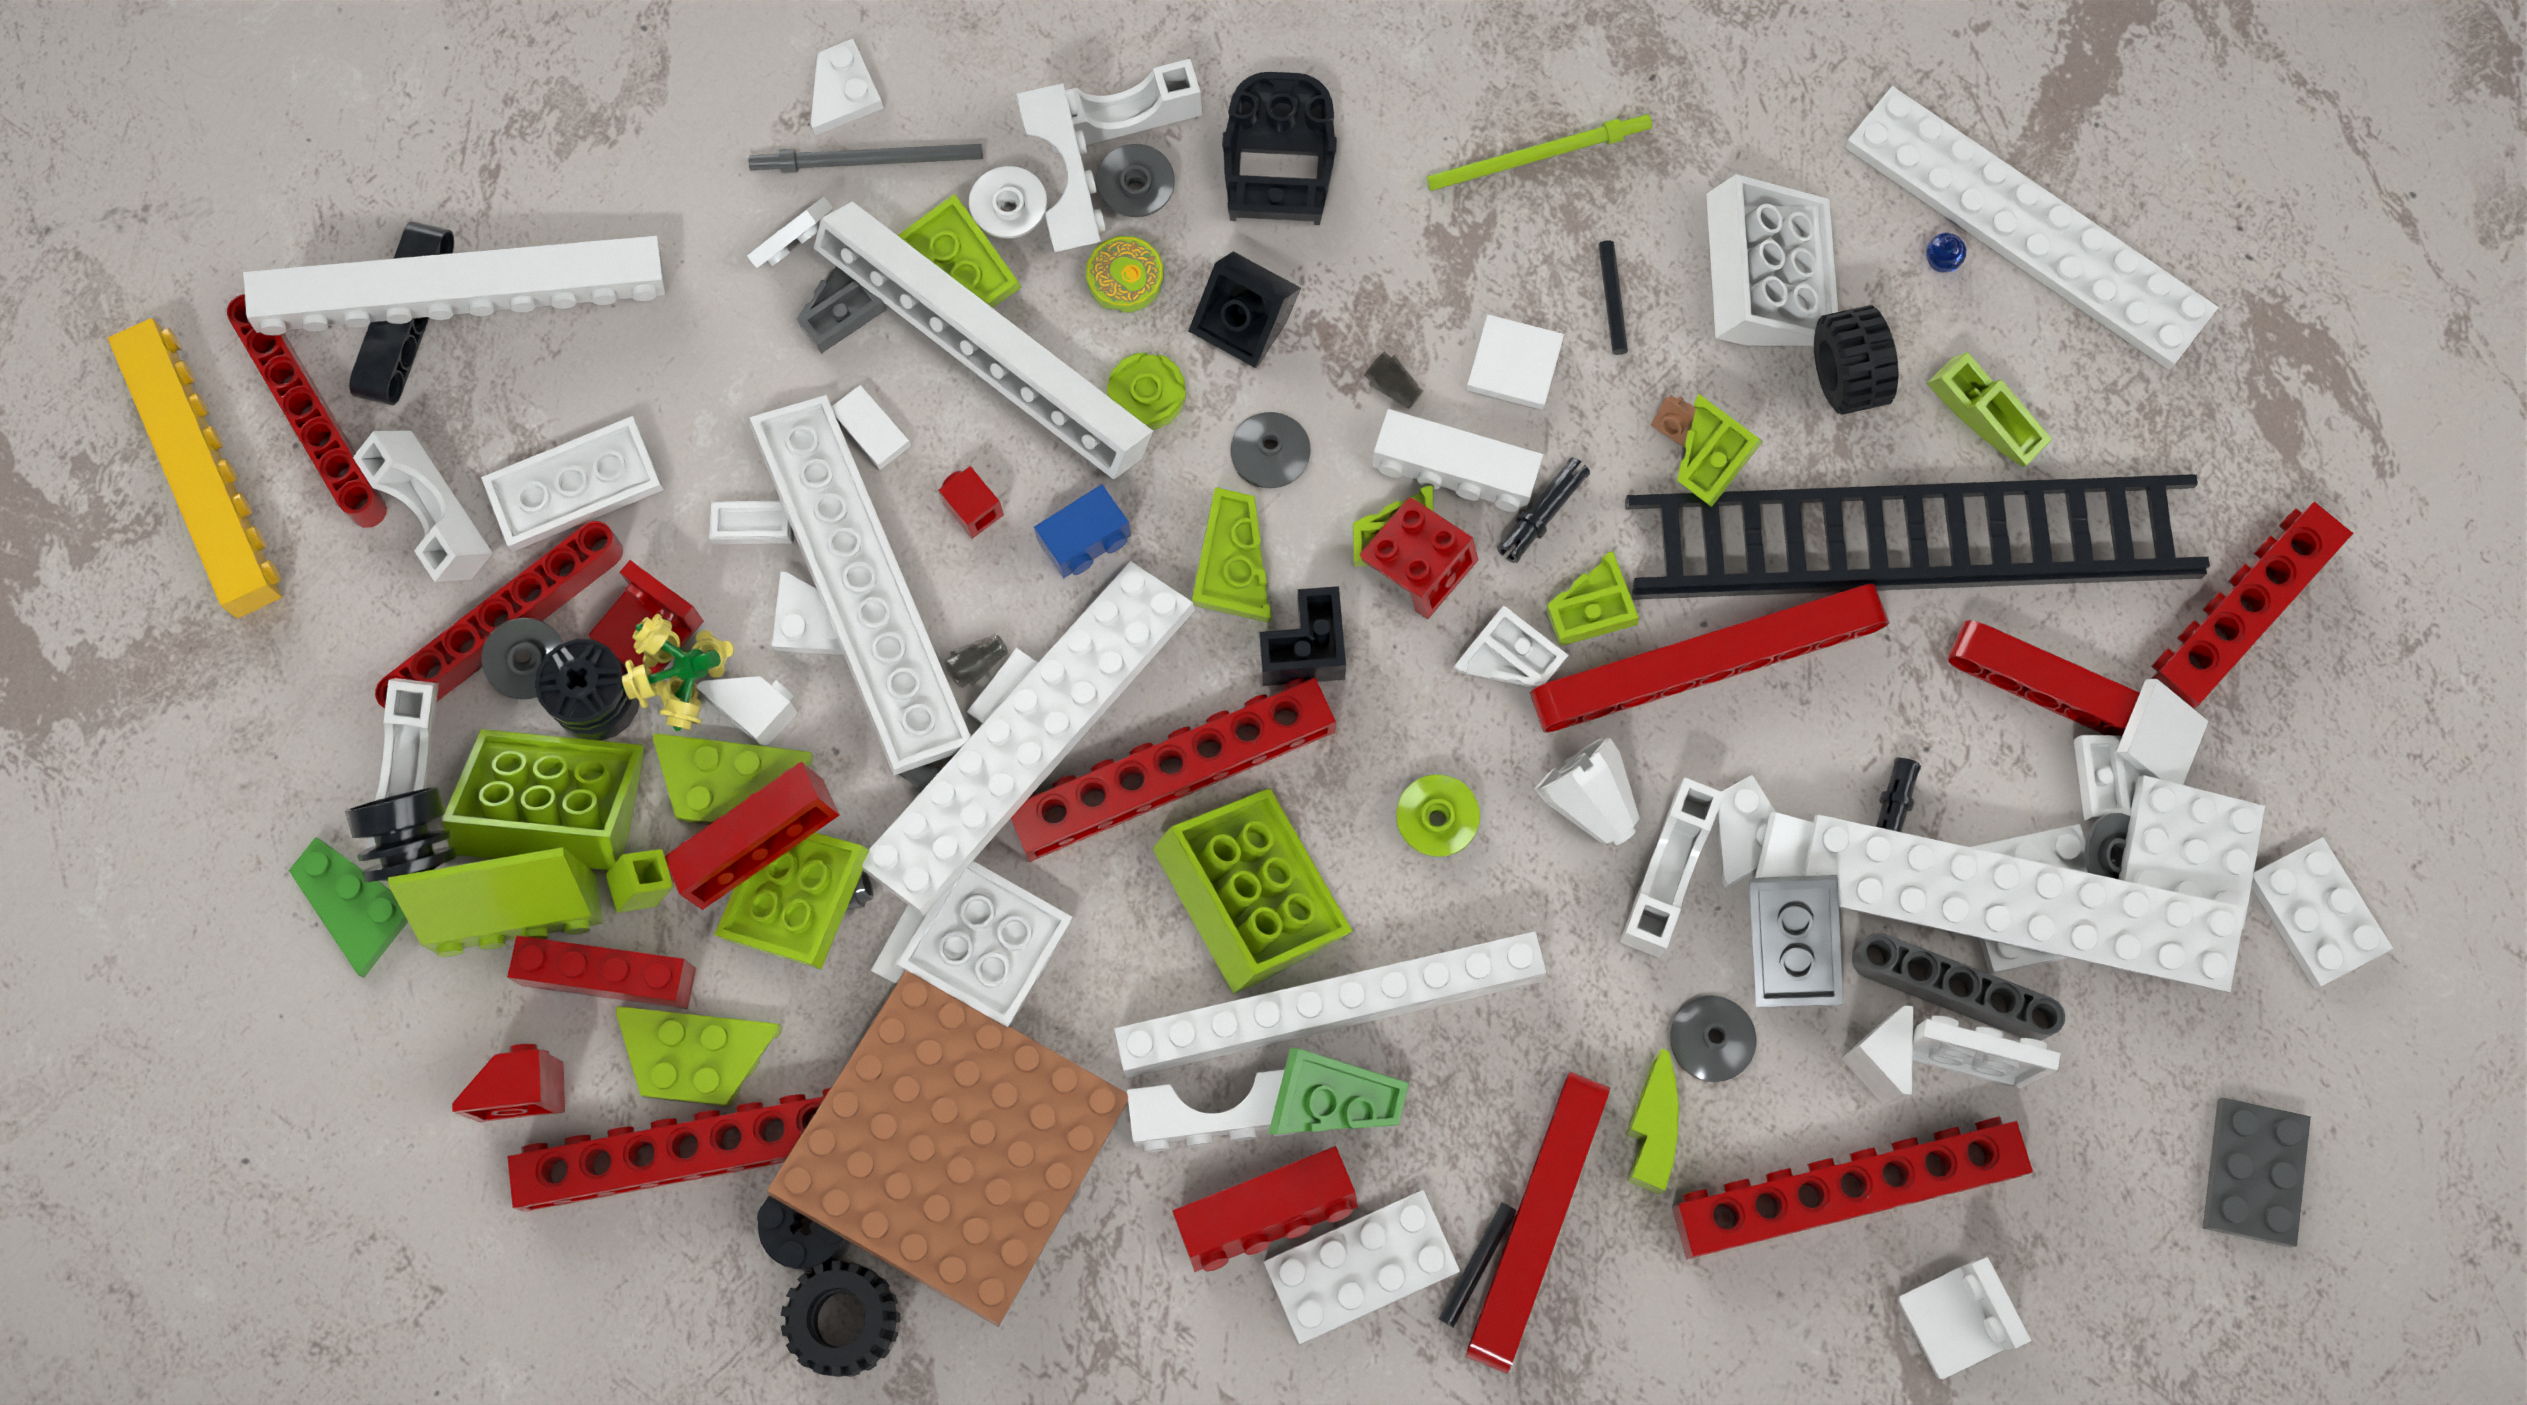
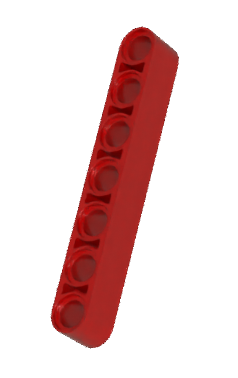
[227,294,387,528]
[375,521,623,709]
[1465,1071,1611,1374]

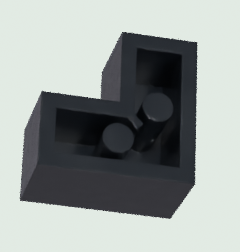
[1259,586,1346,686]

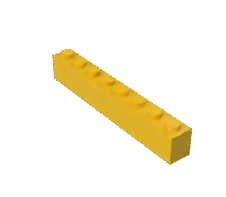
[107,318,282,619]

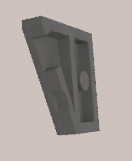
[797,266,887,354]

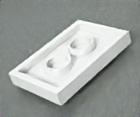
[2251,837,2393,989]

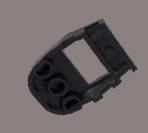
[1222,72,1337,225]

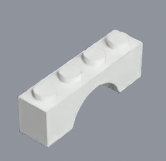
[1051,59,1202,154]
[1016,83,1106,252]
[353,431,493,582]
[367,678,439,848]
[1620,777,1724,958]
[1127,1069,1299,1153]

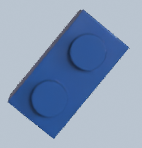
[1034,484,1131,579]

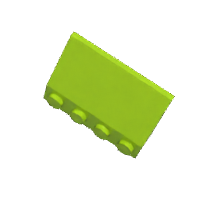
[441,729,645,870]
[1152,788,1353,994]
[388,847,603,957]

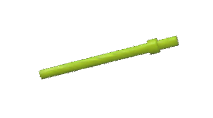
[1426,114,1652,192]

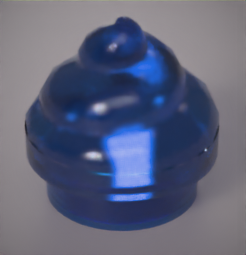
[1926,232,1967,273]

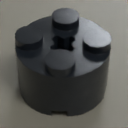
[757,1196,850,1272]

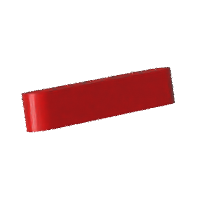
[1947,620,2140,738]

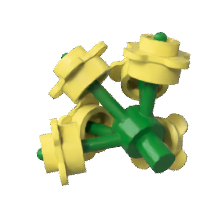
[622,614,734,731]

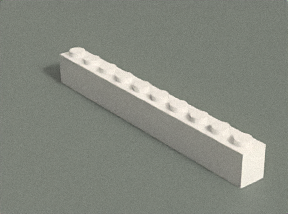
[814,201,1153,480]
[243,236,665,335]
[1114,931,1546,1078]

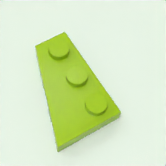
[897,194,1022,308]
[1191,487,1272,623]

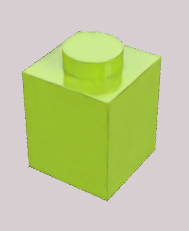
[606,849,674,913]

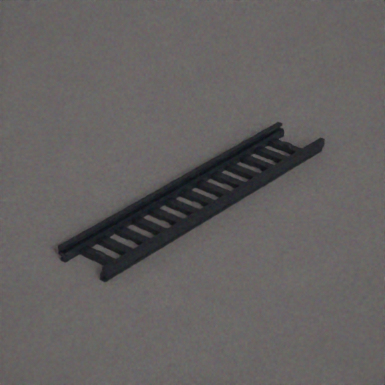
[1625,474,2210,600]

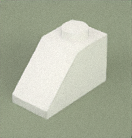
[696,676,798,746]

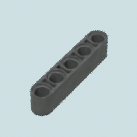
[1852,933,2066,1041]

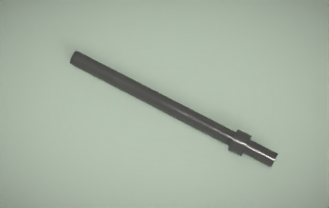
[748,144,983,173]

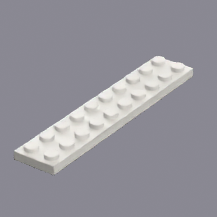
[1844,86,2219,371]
[749,395,971,776]
[862,561,1195,916]
[1803,815,2246,992]

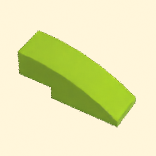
[1926,352,2053,467]
[1626,1048,1679,1195]

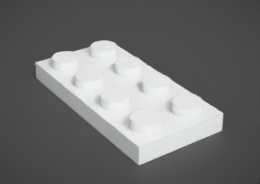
[481,416,664,552]
[1264,1190,1460,1345]

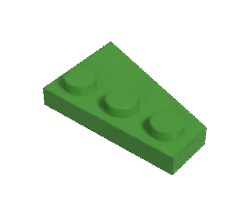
[289,837,408,978]
[1268,1048,1409,1135]

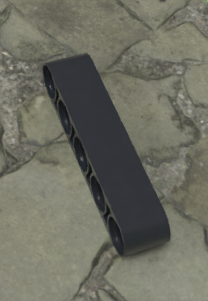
[349,221,454,406]

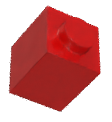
[938,466,1004,539]

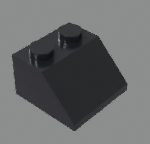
[1188,251,1301,368]

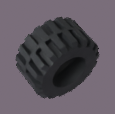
[1814,305,1899,415]
[781,1261,900,1377]

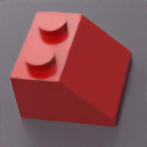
[452,1044,565,1122]

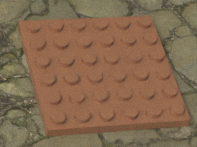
[767,970,1128,1328]

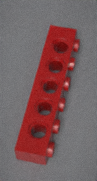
[2150,501,2354,709]

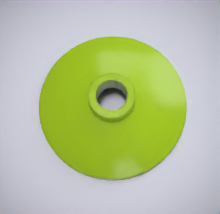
[1396,774,1480,857]

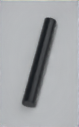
[1599,240,1628,355]
[1438,1202,1516,1328]

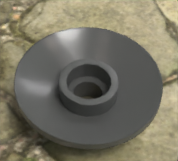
[1097,144,1175,217]
[1231,412,1311,489]
[481,618,564,699]
[2085,813,2131,879]
[1670,996,1757,1082]

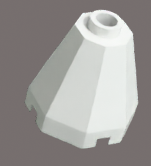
[1535,738,1640,845]

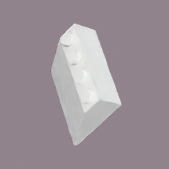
[1706,174,1838,346]

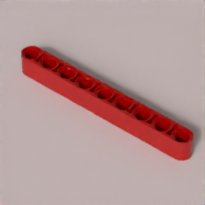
[1530,584,1890,733]

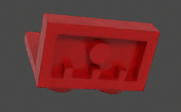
[1360,498,1479,619]
[589,560,704,674]

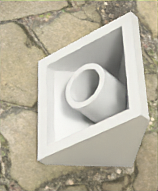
[1841,1006,1913,1106]

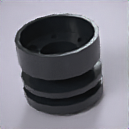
[535,639,639,741]
[345,787,457,882]

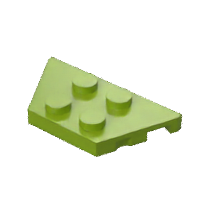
[653,733,814,825]
[616,1006,782,1107]

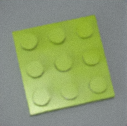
[714,833,870,970]

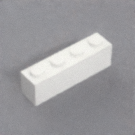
[1373,409,1544,512]

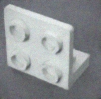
[1898,1257,2032,1379]

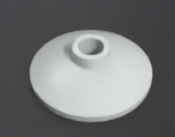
[969,166,1047,239]

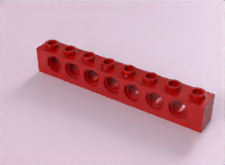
[1011,678,1336,862]
[507,1087,832,1212]
[1672,1116,2033,1260]

